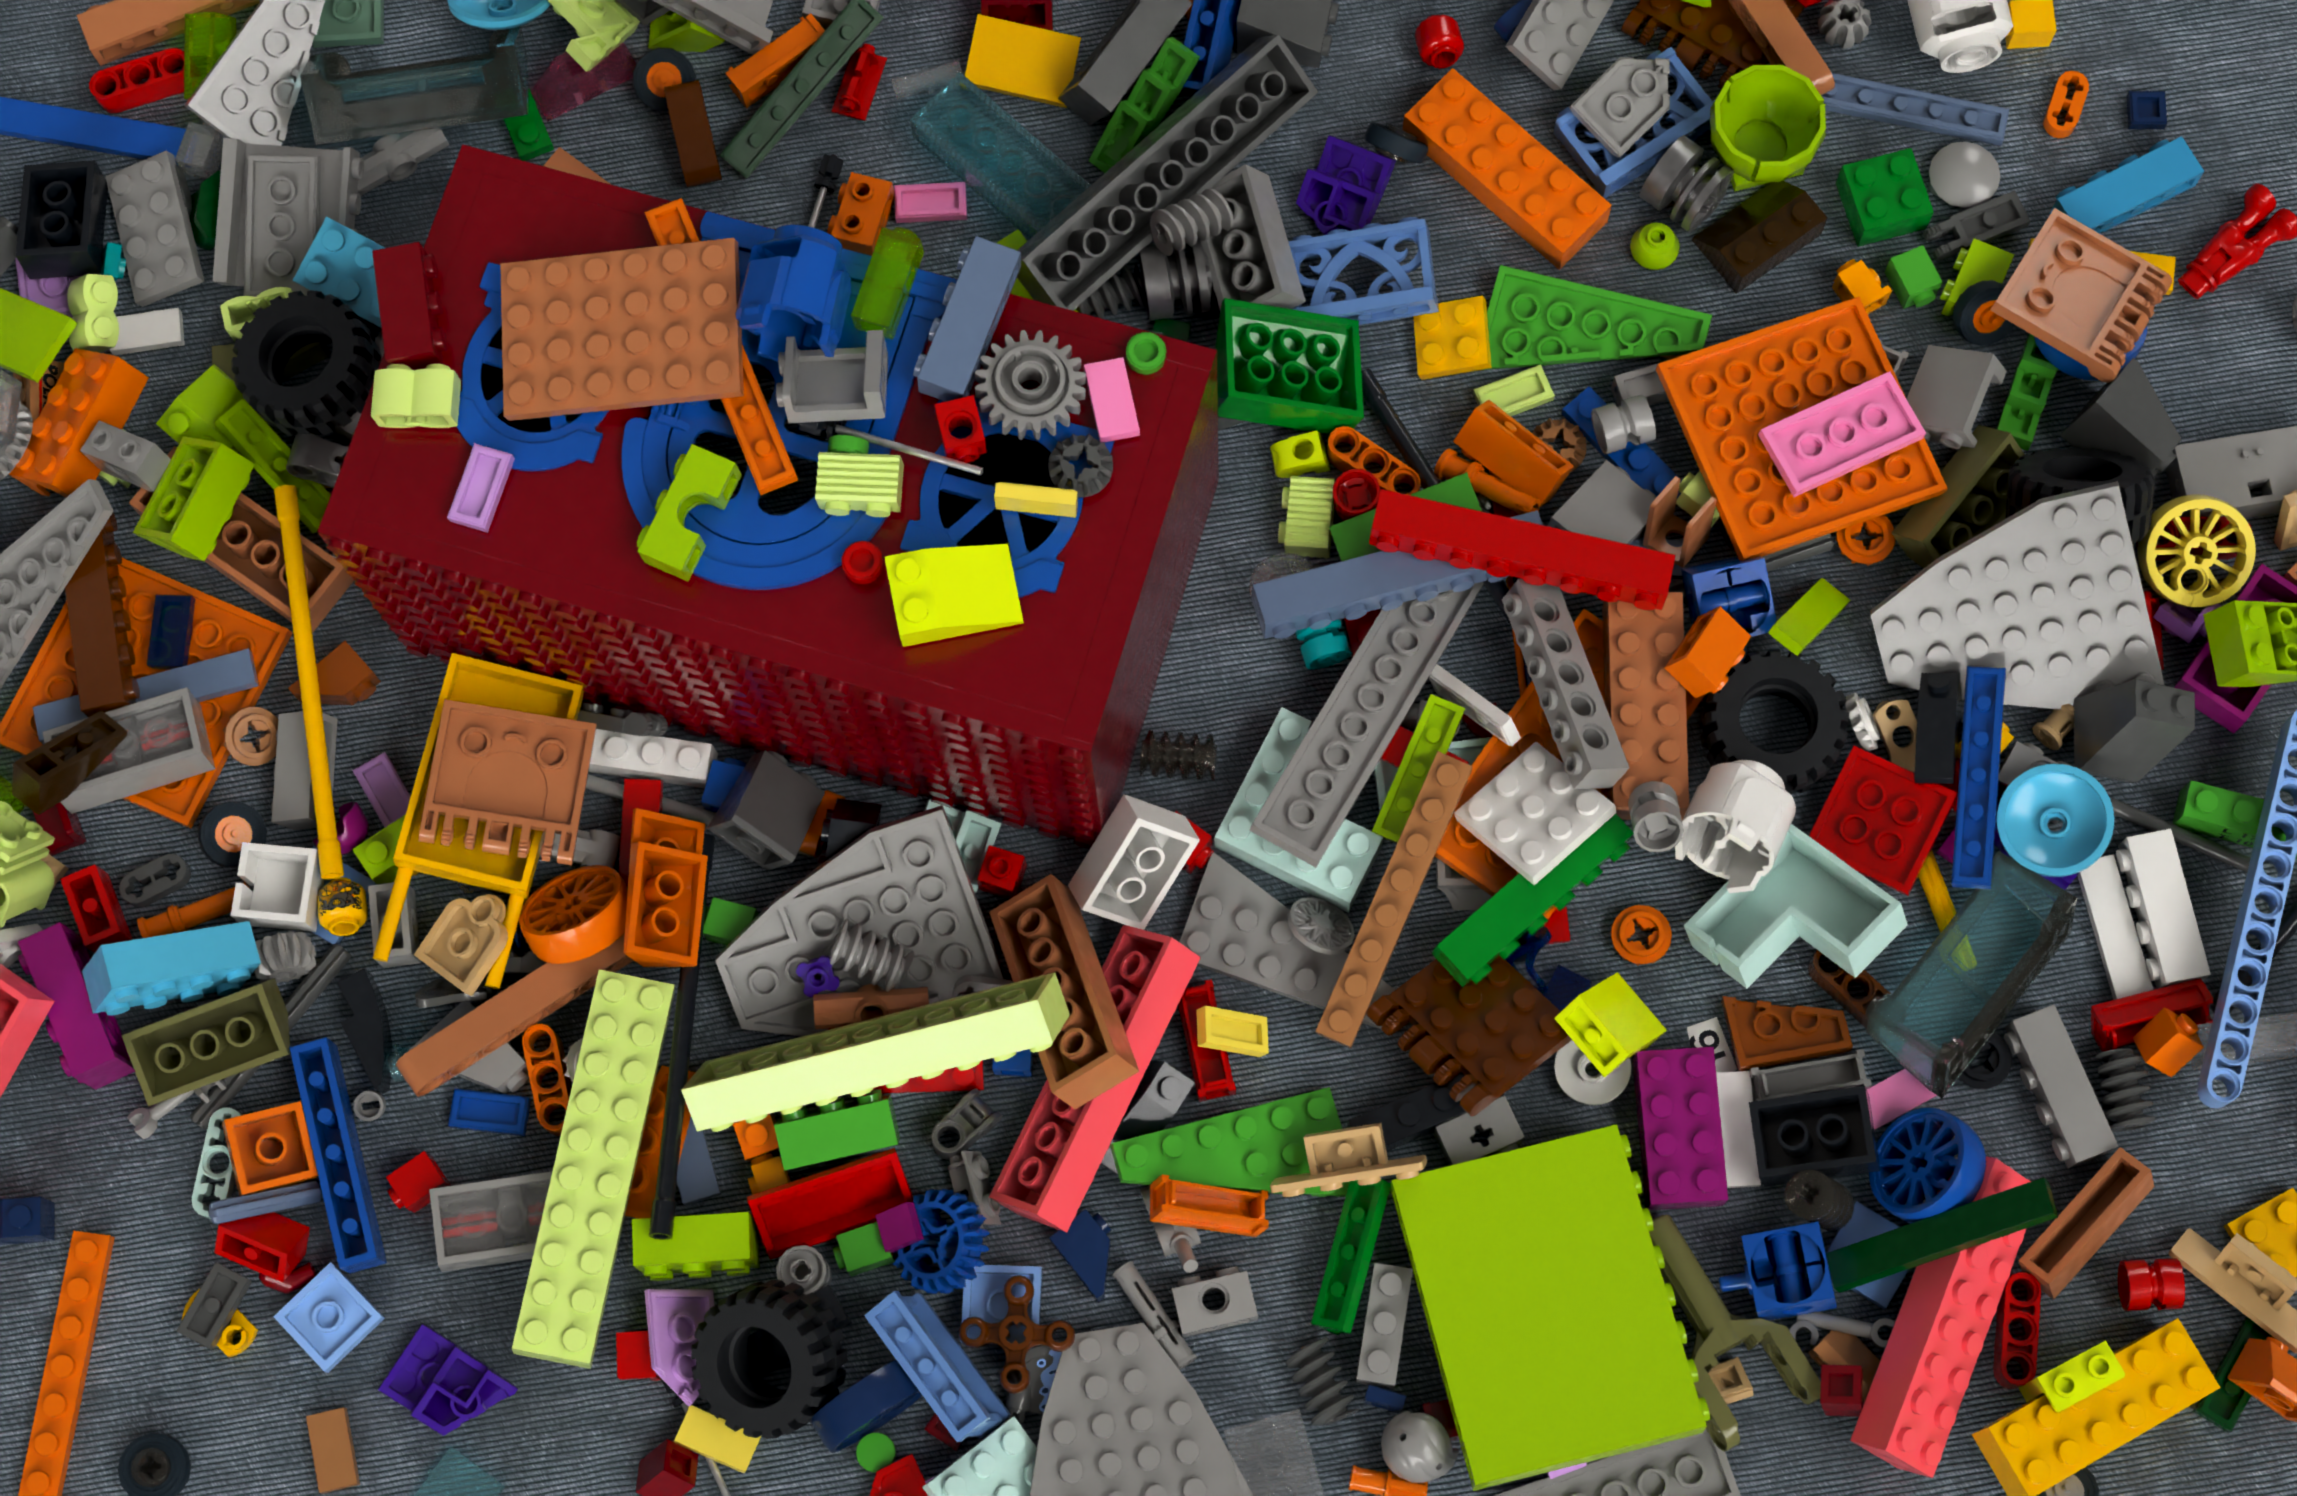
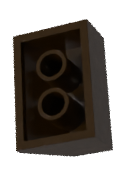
[1692,181,1828,294]

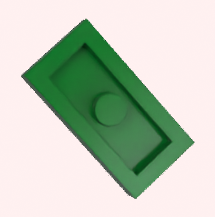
[495,84,555,161]

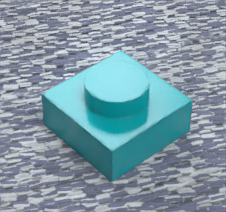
[99,242,126,282]

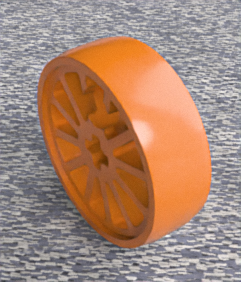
[519,865,628,964]

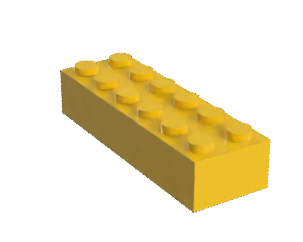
[1971,1318,2221,1496]

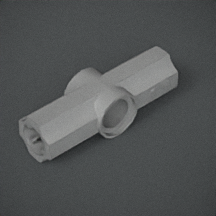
[357,117,449,196]

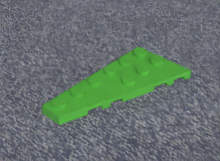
[1477,265,1712,371]
[1110,1087,1350,1197]

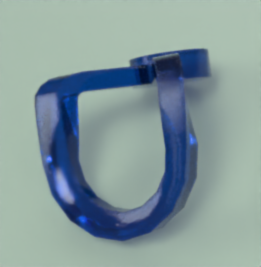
[1505,926,1552,995]

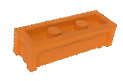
[725,13,825,109]
[1150,1174,1269,1237]

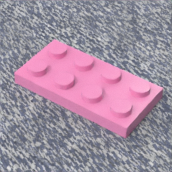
[1758,371,1926,497]

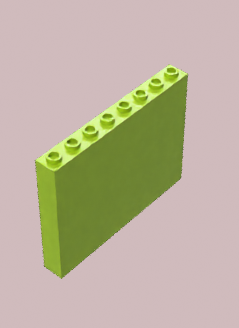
[1390,1124,1710,1491]

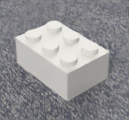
[1068,794,1200,930]

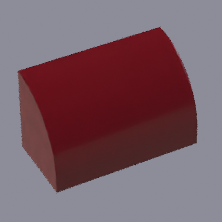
[981,0,1053,31]

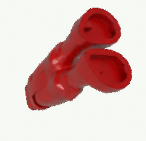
[2178,183,2297,299]

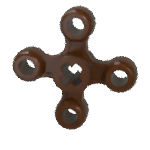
[958,1275,1075,1394]

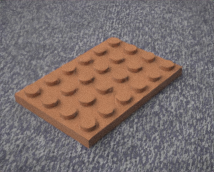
[500,238,744,421]

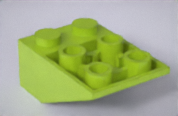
[2203,600,2297,687]

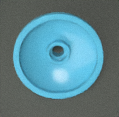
[447,0,551,30]
[1997,764,2114,877]

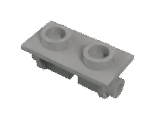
[947,1150,1001,1229]

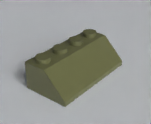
[1892,425,2025,568]
[121,978,291,1107]

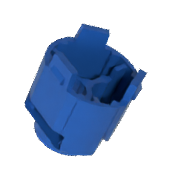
[735,225,851,362]

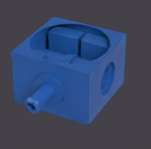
[1681,556,1777,662]
[1719,1221,1837,1321]

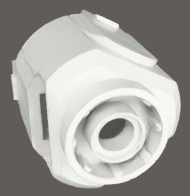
[1907,0,2013,73]
[1675,760,1796,893]

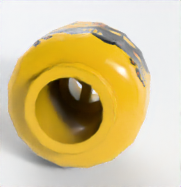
[317,877,368,936]

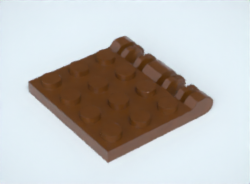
[1621,0,1806,89]
[1366,956,1572,1117]

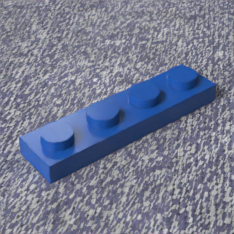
[1561,386,1682,499]

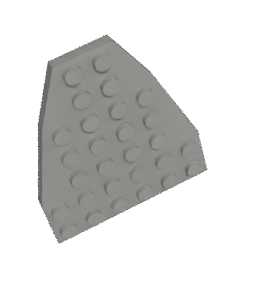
[1870,481,2165,709]
[715,805,1005,1037]
[1030,1323,1253,1496]

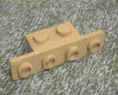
[1270,1123,1427,1197]
[2168,1228,2297,1354]

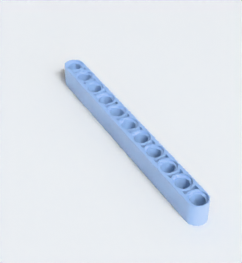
[2197,710,2297,1109]

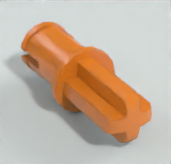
[1348,1465,1428,1496]

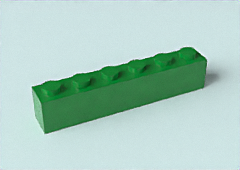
[1432,814,1633,987]

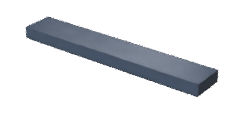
[1822,73,2009,146]
[33,648,259,745]

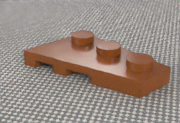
[1721,996,1853,1071]

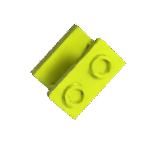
[1554,972,1667,1077]
[2019,1340,2125,1413]

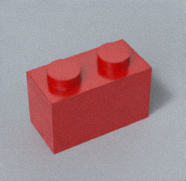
[60,864,133,953]
[214,1212,310,1282]

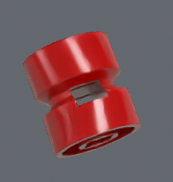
[1333,469,1381,523]
[2117,1258,2185,1311]

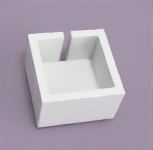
[230,842,324,932]

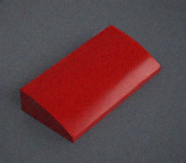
[747,1148,913,1260]

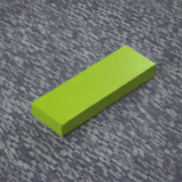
[1768,578,1851,656]

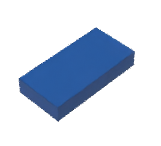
[448,1088,531,1137]

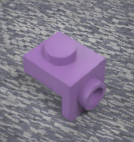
[2153,601,2221,644]

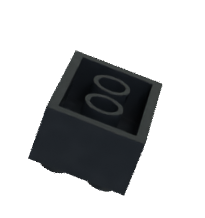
[16,160,108,279]
[1749,1086,1880,1187]

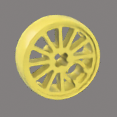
[2137,494,2256,608]

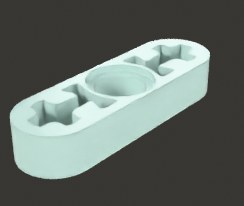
[191,1107,242,1219]

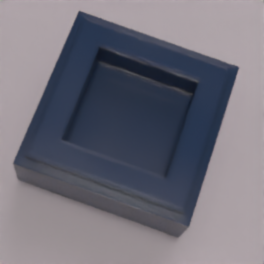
[2126,91,2167,129]
[1364,1385,1406,1414]

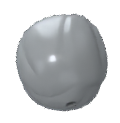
[1381,1410,1459,1483]

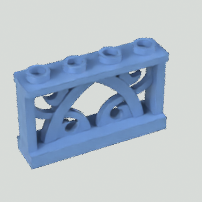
[1553,47,1715,198]
[1288,217,1439,325]
[864,1291,1010,1442]

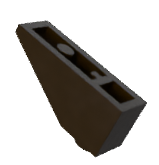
[12,710,127,815]

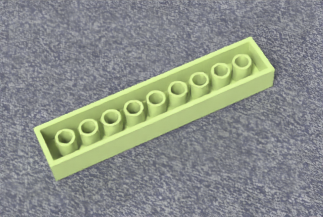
[512,969,674,1369]
[681,972,1070,1132]

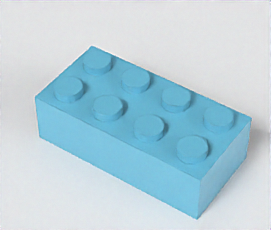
[292,216,385,328]
[82,921,261,1016]

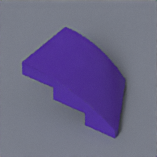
[1296,135,1396,235]
[378,1322,518,1436]

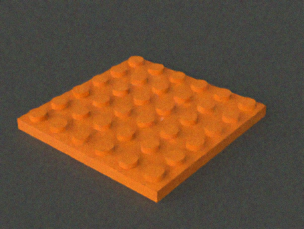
[1656,297,1948,561]
[0,558,293,829]

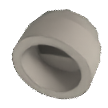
[353,1090,386,1121]

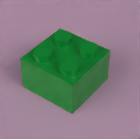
[1836,148,1934,247]

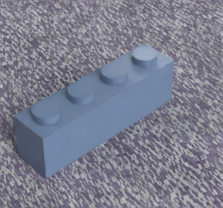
[913,236,1021,401]

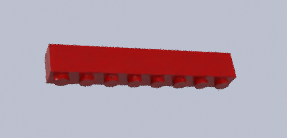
[1369,489,1676,611]

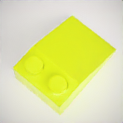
[884,544,1024,647]

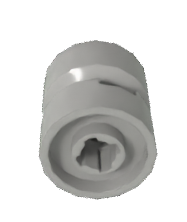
[1591,395,1656,454]
[1628,781,1684,852]
[776,1245,832,1295]

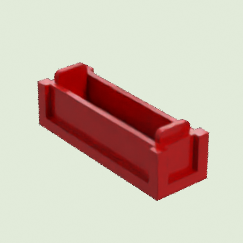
[2091,978,2213,1052]
[1178,979,1236,1102]

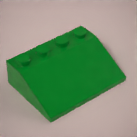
[1215,298,1364,434]

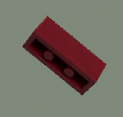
[372,242,447,370]

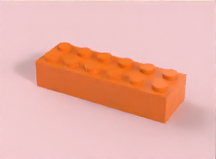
[1402,68,1612,270]

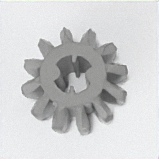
[254,930,316,983]

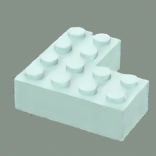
[1214,707,1383,913]
[1684,824,1908,989]

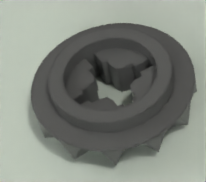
[1048,434,1113,498]

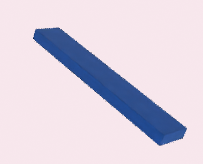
[0,97,195,167]
[1951,666,2006,889]

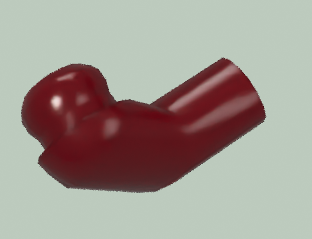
[259,1262,317,1294]

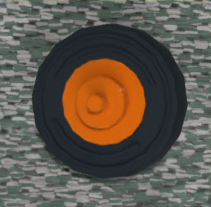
[633,48,696,112]
[1952,280,2014,346]
[198,801,267,868]

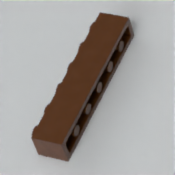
[65,513,140,717]

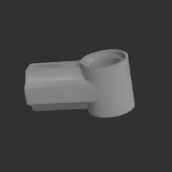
[551,829,621,869]

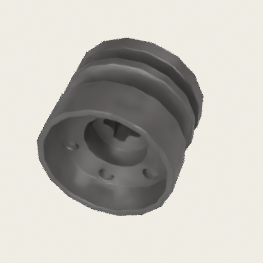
[1639,135,1734,233]
[1138,238,1213,321]

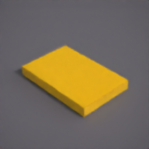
[963,14,1081,108]

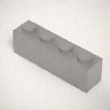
[2004,1004,2119,1168]

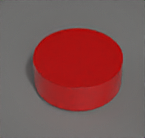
[842,541,884,584]

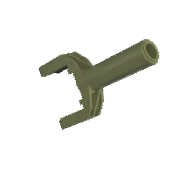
[1649,1215,1821,1452]

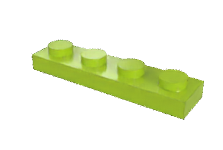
[214,398,331,534]
[1372,694,1465,843]

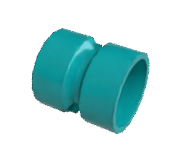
[1295,619,1352,670]

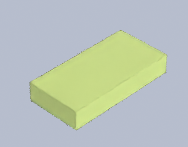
[1473,364,1555,416]

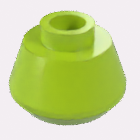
[1630,222,1680,270]

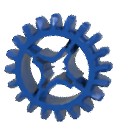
[893,1189,991,1294]

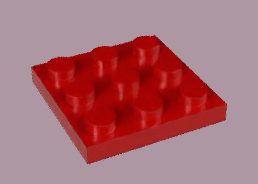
[1809,746,1958,896]

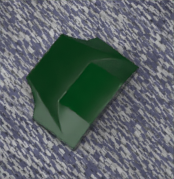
[189,171,221,251]

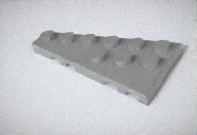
[185,0,325,146]
[0,479,113,689]
[1179,852,1395,1030]

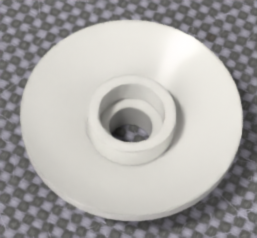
[1554,1040,1631,1105]

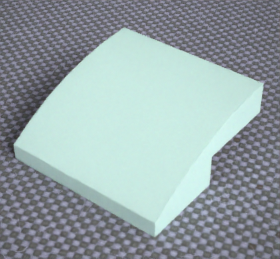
[924,799,1001,893]

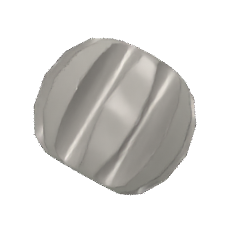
[1818,0,1871,49]

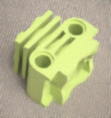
[0,801,55,928]

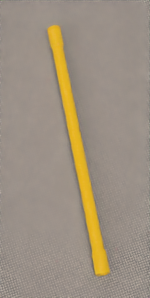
[274,485,344,879]

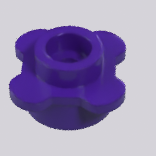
[796,955,840,997]

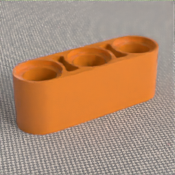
[1327,426,1420,495]
[522,1024,572,1136]

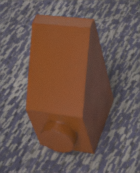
[288,641,381,706]

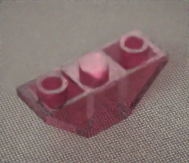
[531,43,636,122]

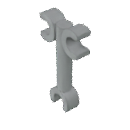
[127,1079,227,1139]
[1789,1312,1895,1350]

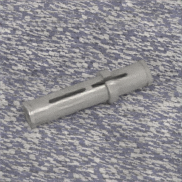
[1112,1261,1197,1370]

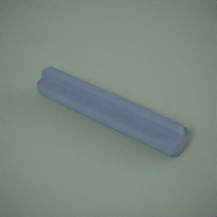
[208,1181,322,1224]

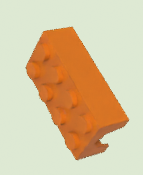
[9,348,149,498]

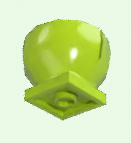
[1710,65,1826,192]

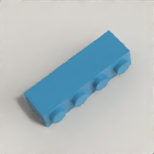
[2050,136,2204,234]

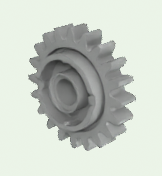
[975,330,1086,440]

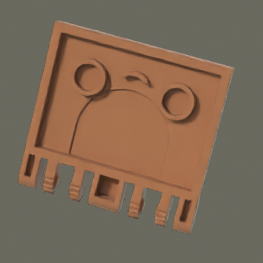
[1990,208,2172,383]
[419,699,597,866]

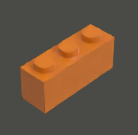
[1453,400,1574,508]

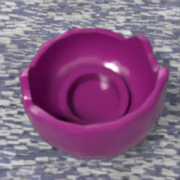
[313,801,369,855]

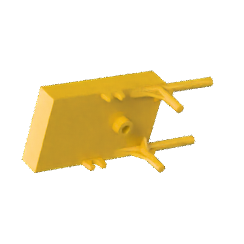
[372,653,584,989]

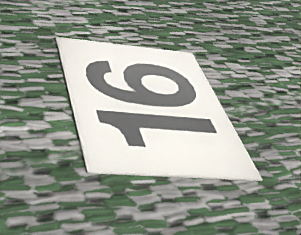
[1687,1017,1737,1073]

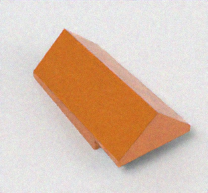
[623,808,708,967]

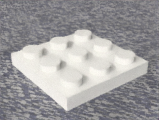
[1454,742,1617,885]

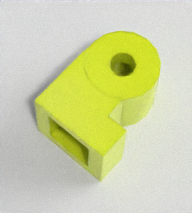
[1270,430,1330,478]

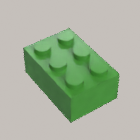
[774,1089,901,1171]

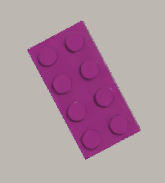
[2173,564,2297,734]
[18,922,135,1090]
[1632,1047,1728,1211]

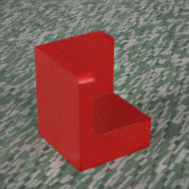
[616,1331,661,1381]

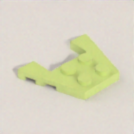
[547,0,640,72]

